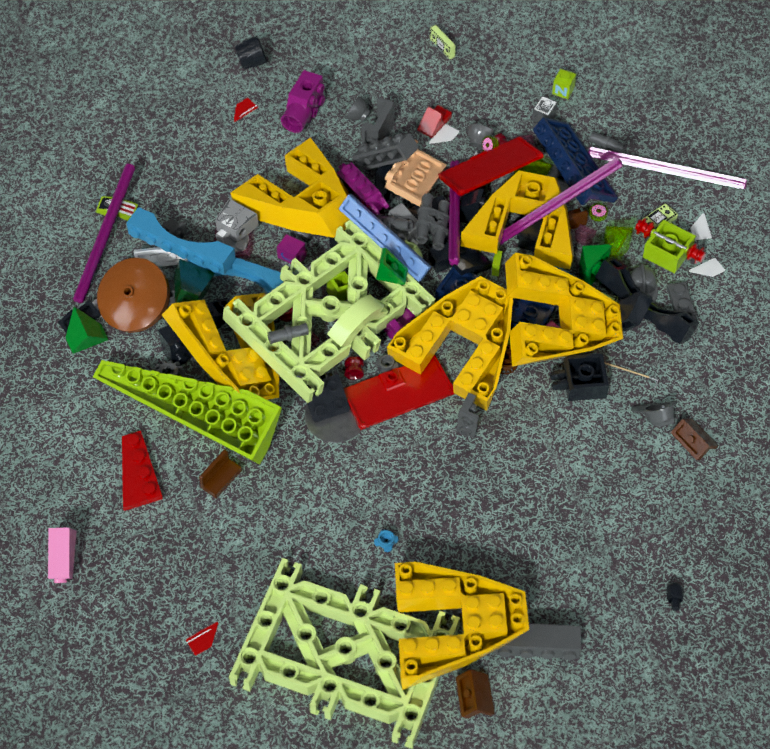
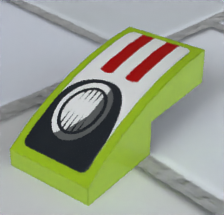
[96,196,138,221]

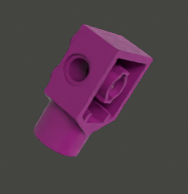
[280,70,325,133]

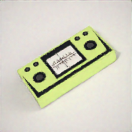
[430,25,455,59]
[642,204,678,229]

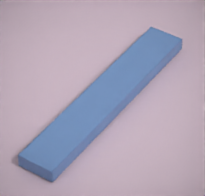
[339,194,431,282]

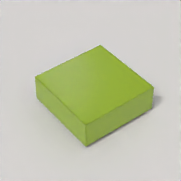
[492,250,503,276]

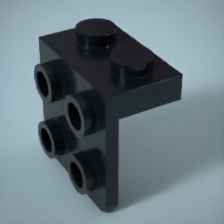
[307,373,350,422]

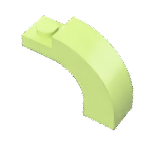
[327,295,388,347]

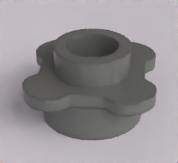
[376,354,398,373]

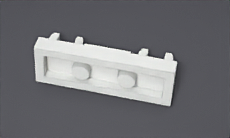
[134,247,188,267]

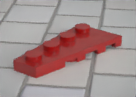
[122,431,163,511]

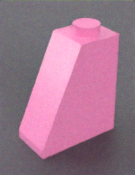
[48,528,77,583]

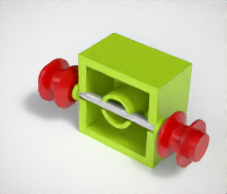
[635,218,706,274]

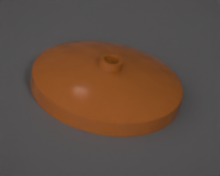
[97,258,170,333]

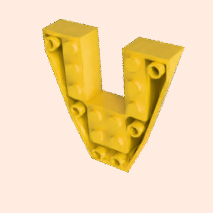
[230,137,350,238]
[461,170,574,269]
[505,252,623,367]
[387,276,513,411]
[162,293,279,400]
[395,562,529,690]

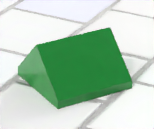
[579,244,612,285]

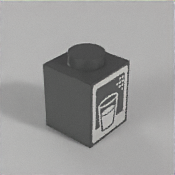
[532,96,558,123]

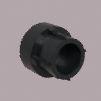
[235,35,267,70]

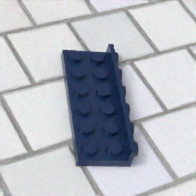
[533,117,618,205]
[434,267,555,331]

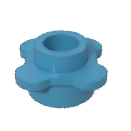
[374,530,398,552]

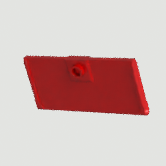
[438,136,544,196]
[343,355,455,430]

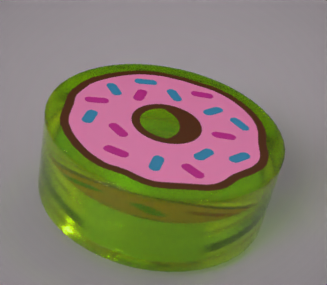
[482,136,498,151]
[589,204,608,222]

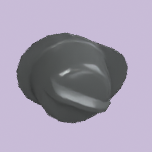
[630,264,658,303]
[631,401,678,427]

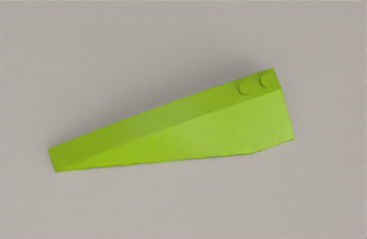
[93,360,282,465]

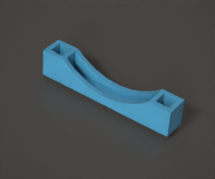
[126,207,236,275]
[188,257,284,293]

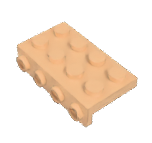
[384,140,446,207]

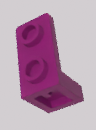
[384,308,416,340]

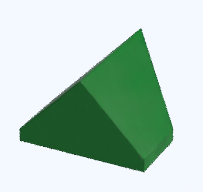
[376,248,408,285]
[65,307,108,354]

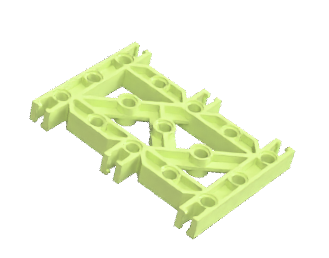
[223,220,435,403]
[229,558,460,749]

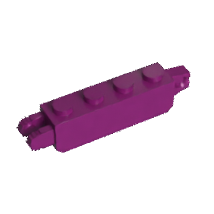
[337,162,389,216]

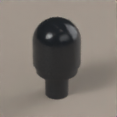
[666,582,684,611]

